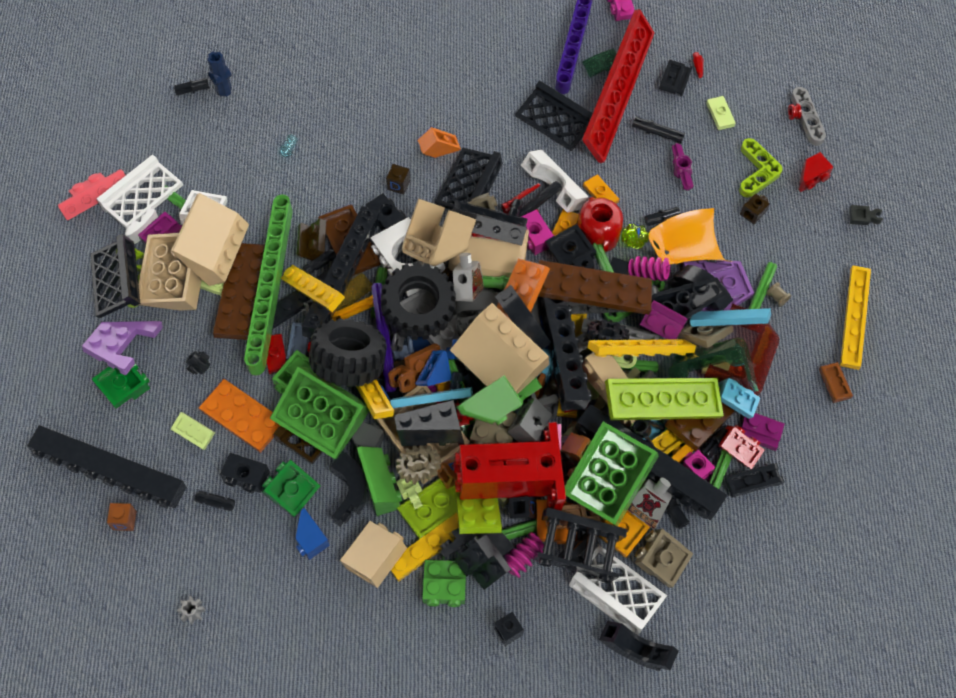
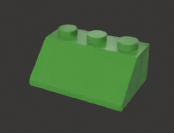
[357,446,402,516]

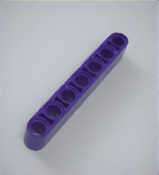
[555,0,592,94]

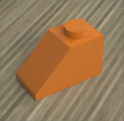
[418,127,461,158]

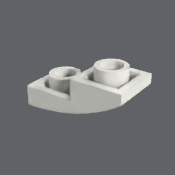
[125,208,158,244]

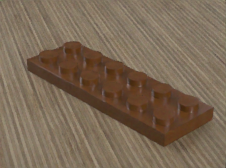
[213,243,265,340]
[538,260,652,315]

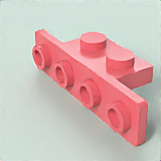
[58,169,126,220]

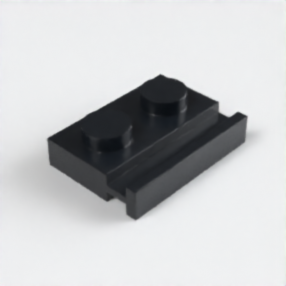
[659,59,693,96]

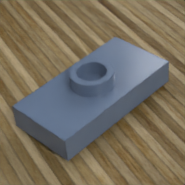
[286,322,310,360]

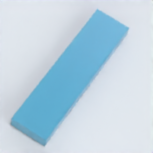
[690,308,771,327]
[390,387,473,408]

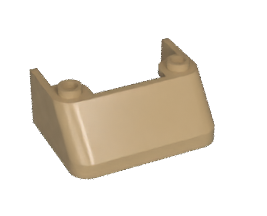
[402,199,476,266]
[448,229,529,278]

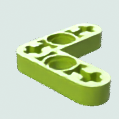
[739,138,783,198]

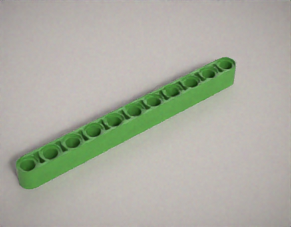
[244,194,293,376]

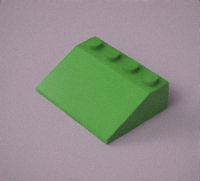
[270,366,369,459]
[565,422,659,526]

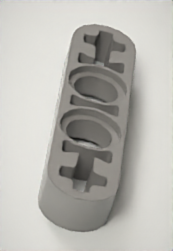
[791,87,826,146]

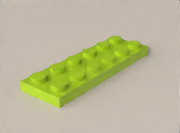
[605,378,724,420]

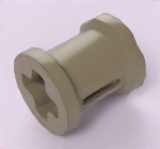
[766,282,792,307]

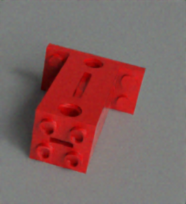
[453,422,566,511]

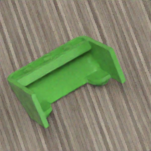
[457,375,542,425]

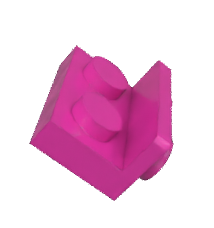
[607,0,635,21]

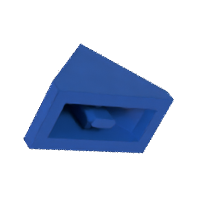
[415,350,452,386]

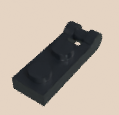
[725,463,785,498]

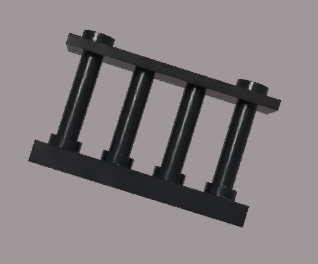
[452,200,528,246]
[533,508,627,583]

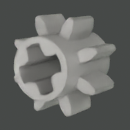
[177,596,206,625]

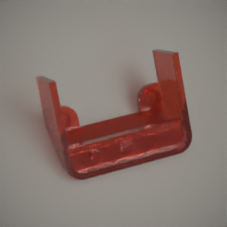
[704,304,780,396]

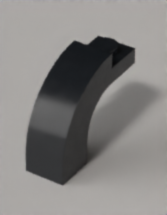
[668,265,733,311]
[495,285,551,349]
[330,451,367,527]
[437,528,514,560]
[599,621,679,671]

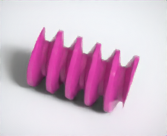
[628,256,670,281]
[504,532,544,578]

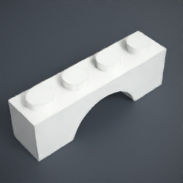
[521,150,589,213]

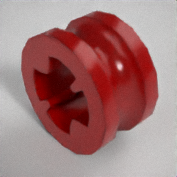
[788,103,802,120]

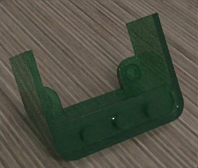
[669,337,759,392]

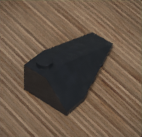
[651,277,727,318]

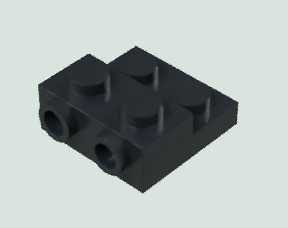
[454,534,511,590]

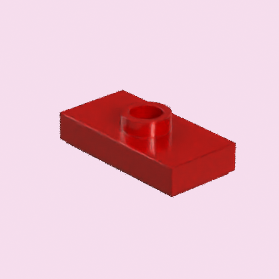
[267,334,287,374]

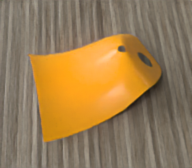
[649,208,732,264]

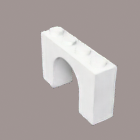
[371,217,445,297]

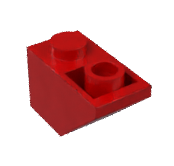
[799,152,833,192]

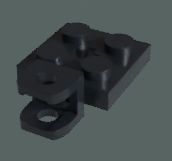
[545,224,596,269]

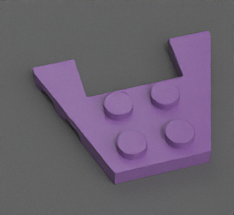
[681,260,754,311]
[82,321,163,375]

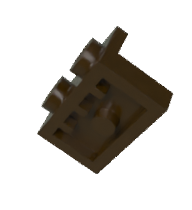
[297,218,326,261]

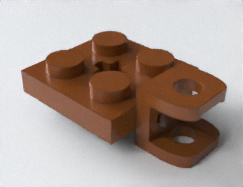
[388,343,440,393]

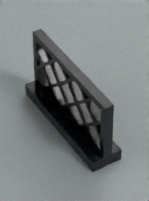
[515,80,593,151]
[435,148,503,209]
[91,234,141,318]

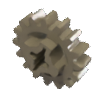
[396,446,441,485]

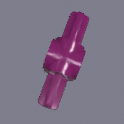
[671,143,694,191]

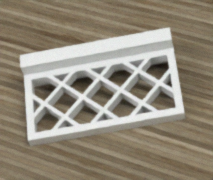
[97,154,183,229]
[569,545,667,635]

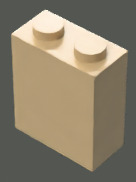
[340,521,407,588]

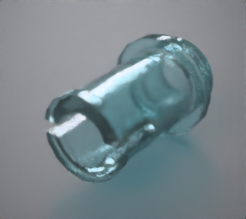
[279,134,298,158]

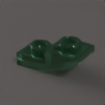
[582,48,617,78]

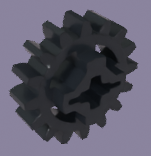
[587,319,630,340]

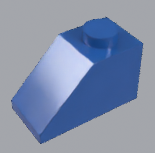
[295,508,330,560]

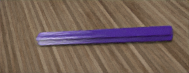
[371,283,397,392]

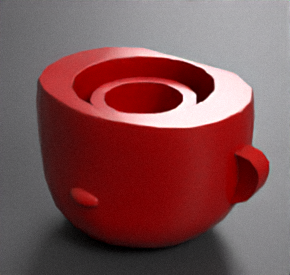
[578,197,623,252]

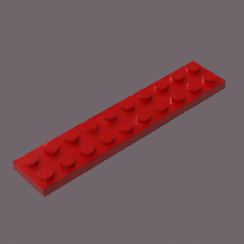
[582,9,655,163]

